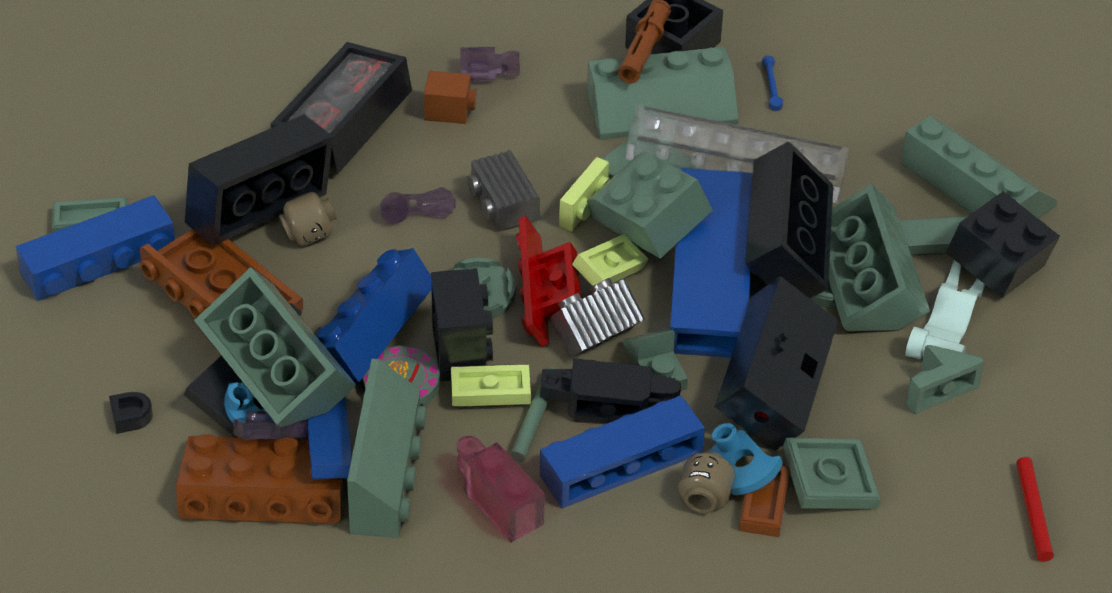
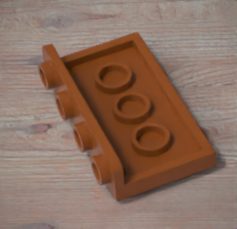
[139,229,304,319]
[176,434,345,524]

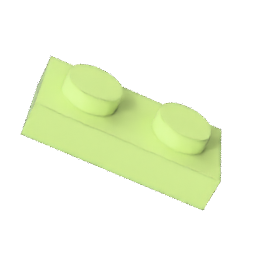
[559,157,610,232]
[572,234,649,286]
[451,365,531,407]

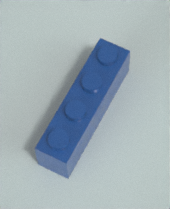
[15,195,175,301]
[317,248,431,383]
[540,396,705,508]

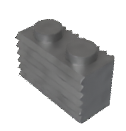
[467,150,540,231]
[551,278,645,357]

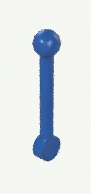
[762,55,783,111]

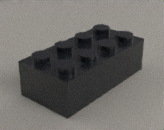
[184,114,333,246]
[745,141,833,298]

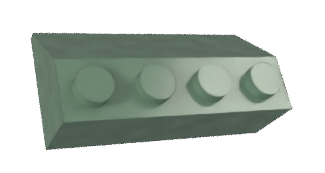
[587,47,739,139]
[901,116,1057,218]
[829,184,930,331]
[194,267,357,427]
[347,359,427,538]

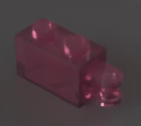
[457,436,545,543]

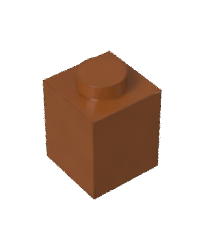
[424,71,477,124]

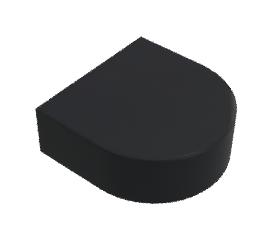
[109,392,153,434]

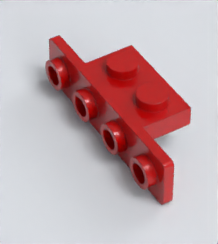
[516,216,581,347]

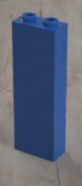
[670,168,753,358]

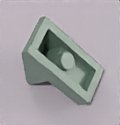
[623,330,688,391]
[906,345,984,414]

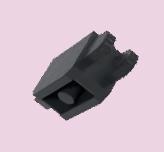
[540,358,682,424]

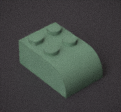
[587,152,713,258]

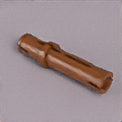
[617,0,671,84]

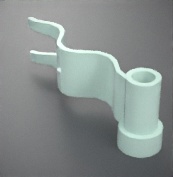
[905,260,985,360]

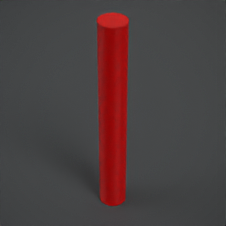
[1016,457,1054,562]

